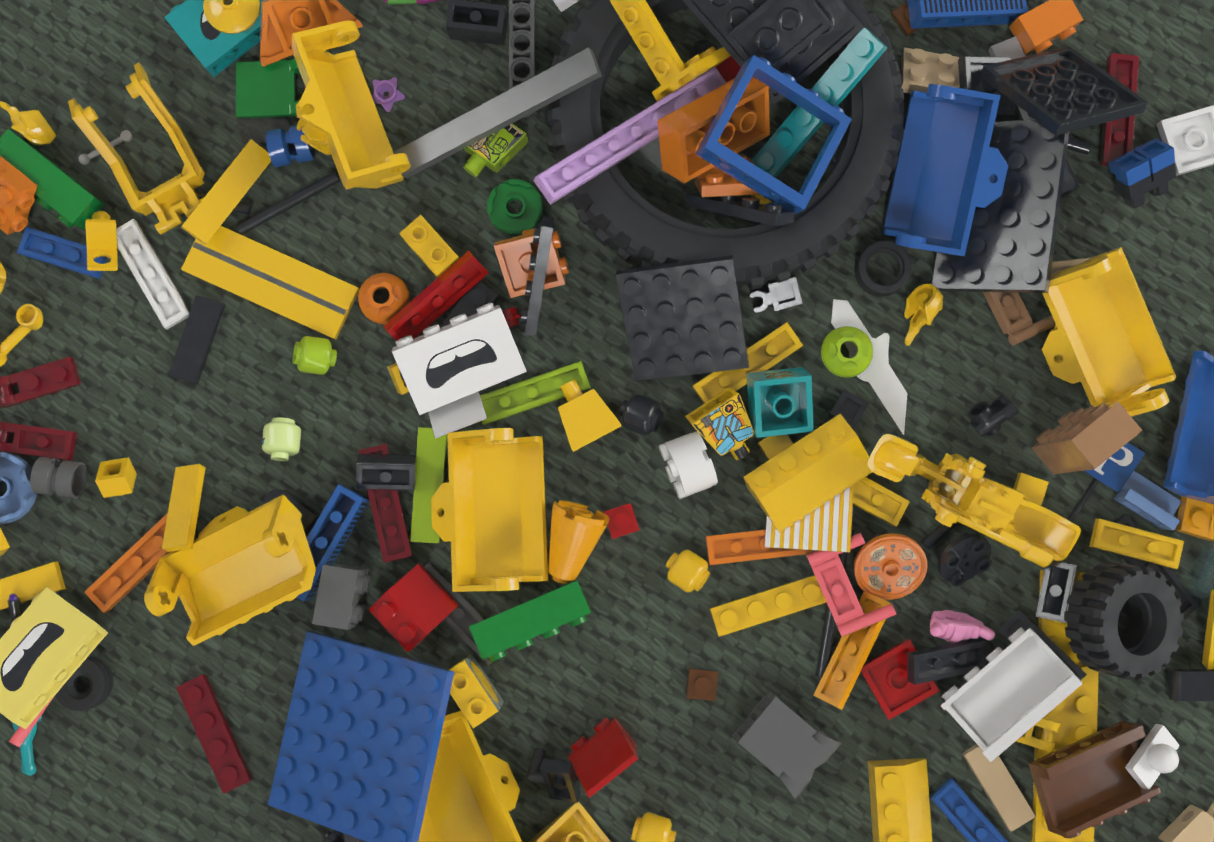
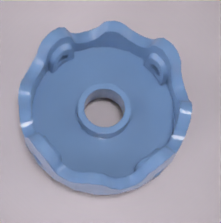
[0,452,38,524]

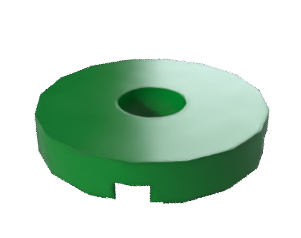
[487,179,543,235]

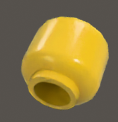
[666,550,710,593]
[631,812,676,842]

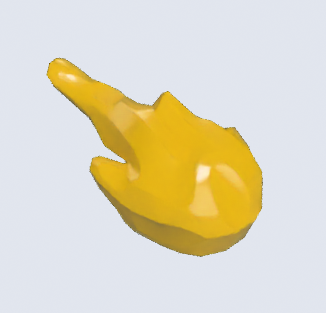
[0,101,56,145]
[904,284,943,346]

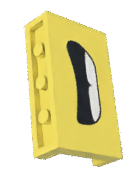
[0,587,108,729]

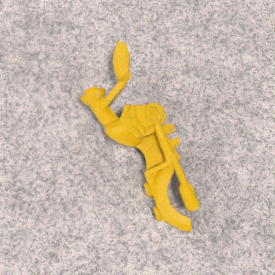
[867,434,1081,568]

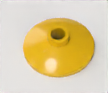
[203,0,261,34]

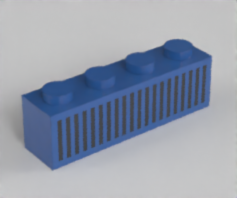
[907,0,1028,29]
[297,484,370,602]

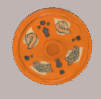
[854,533,927,600]

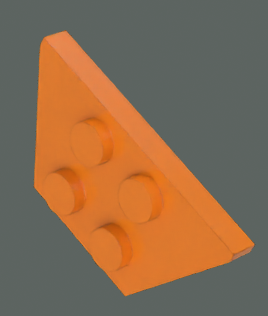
[260,0,363,67]

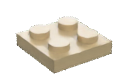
[900,48,959,93]

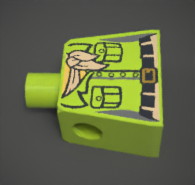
[463,124,528,177]

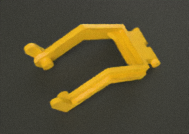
[68,63,205,235]

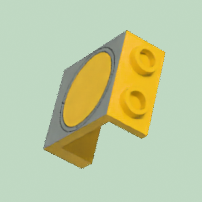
[449,654,504,728]

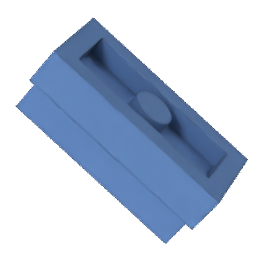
[1114,471,1182,530]

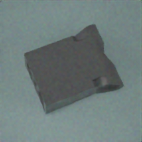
[732,690,842,800]

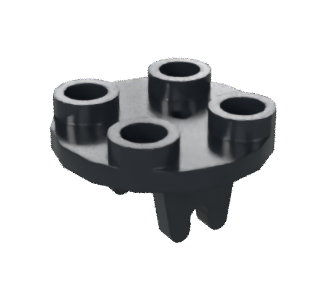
[936,532,992,587]

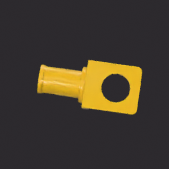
[85,211,118,271]

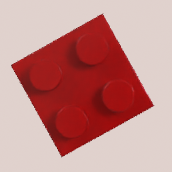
[861,639,939,720]

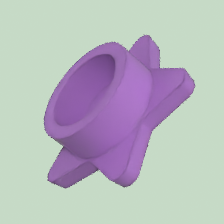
[372,77,405,112]

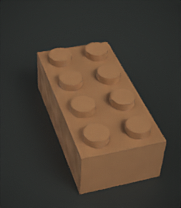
[1032,402,1143,474]

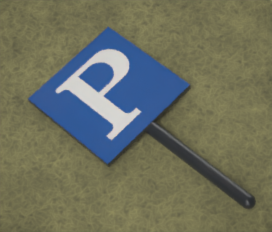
[1068,443,1145,522]

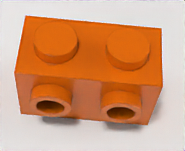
[1009,0,1083,55]

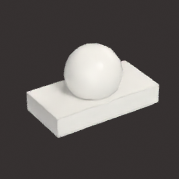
[1125,724,1180,789]

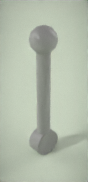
[78,130,133,165]

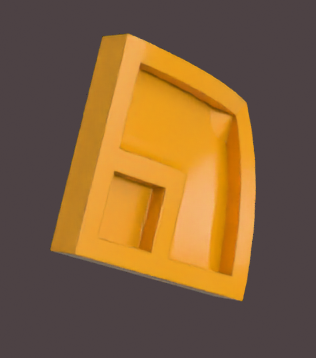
[1175,496,1214,543]

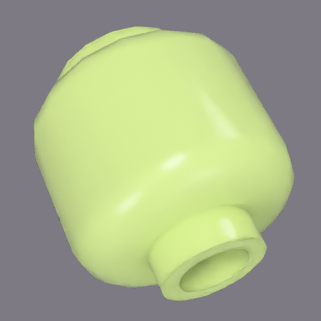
[262,418,301,461]

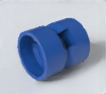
[265,125,315,167]

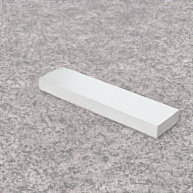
[116,219,190,330]

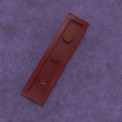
[1099,53,1139,166]
[358,444,413,563]
[176,674,253,794]

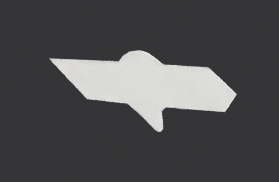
[831,299,907,435]

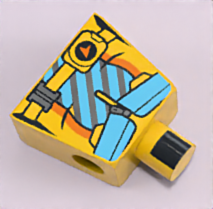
[685,386,754,460]

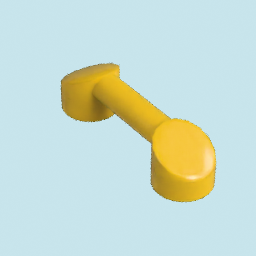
[0,304,43,367]

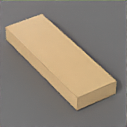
[962,744,1036,832]

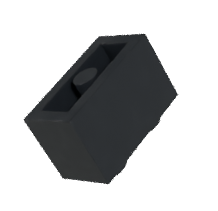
[446,0,508,46]

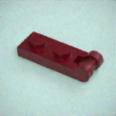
[0,357,81,408]
[0,422,77,461]

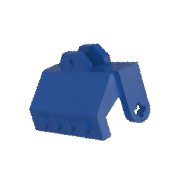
[881,84,1008,256]
[1164,351,1214,504]

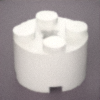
[659,431,718,499]

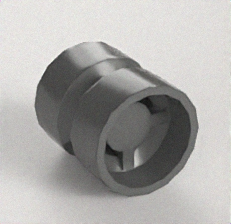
[30,457,87,499]

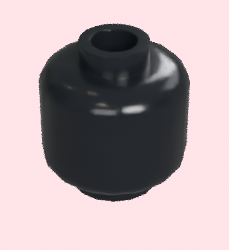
[619,394,664,436]

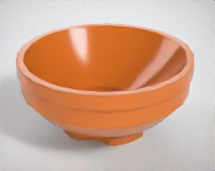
[358,273,410,324]

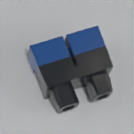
[1108,138,1176,208]

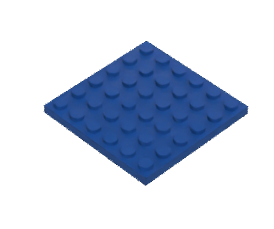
[268,631,454,842]

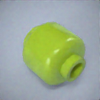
[293,336,337,375]

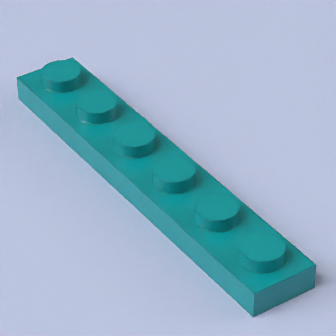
[752,27,888,178]

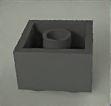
[312,563,372,630]

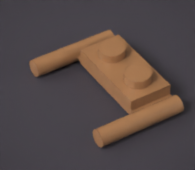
[983,292,1056,345]

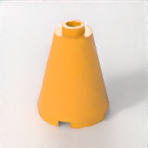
[548,500,610,584]

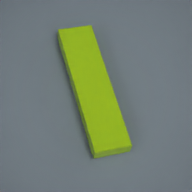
[480,361,591,425]
[411,427,447,543]

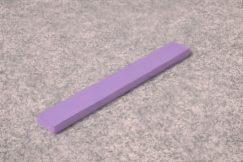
[533,67,726,205]

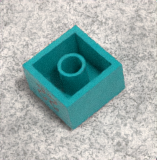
[746,367,814,438]

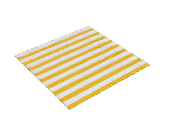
[765,485,854,552]

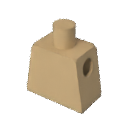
[1158,802,1214,842]

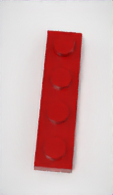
[383,251,489,341]

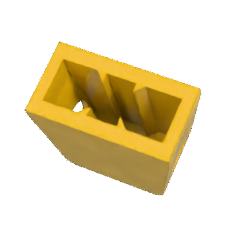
[558,379,621,452]

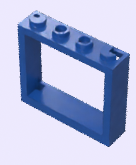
[695,55,852,214]

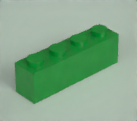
[0,129,105,230]
[469,580,591,663]

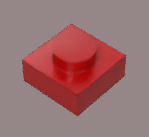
[604,503,639,539]

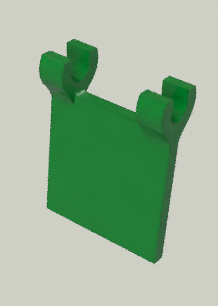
[236,58,301,118]

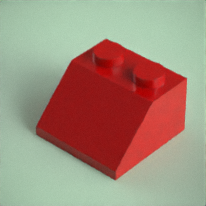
[368,563,459,652]

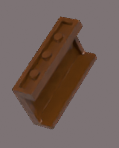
[1028,720,1161,839]

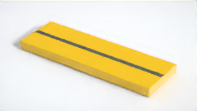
[181,226,360,340]

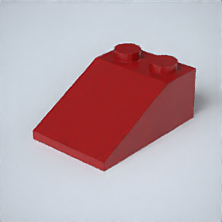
[569,717,638,798]

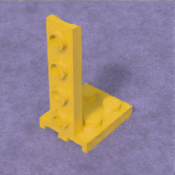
[610,0,731,102]

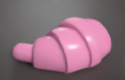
[930,610,995,643]

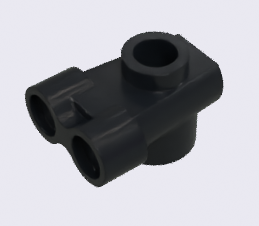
[968,395,1019,437]

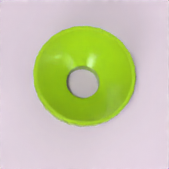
[821,326,873,378]

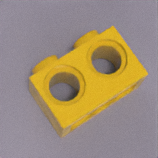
[399,215,459,278]

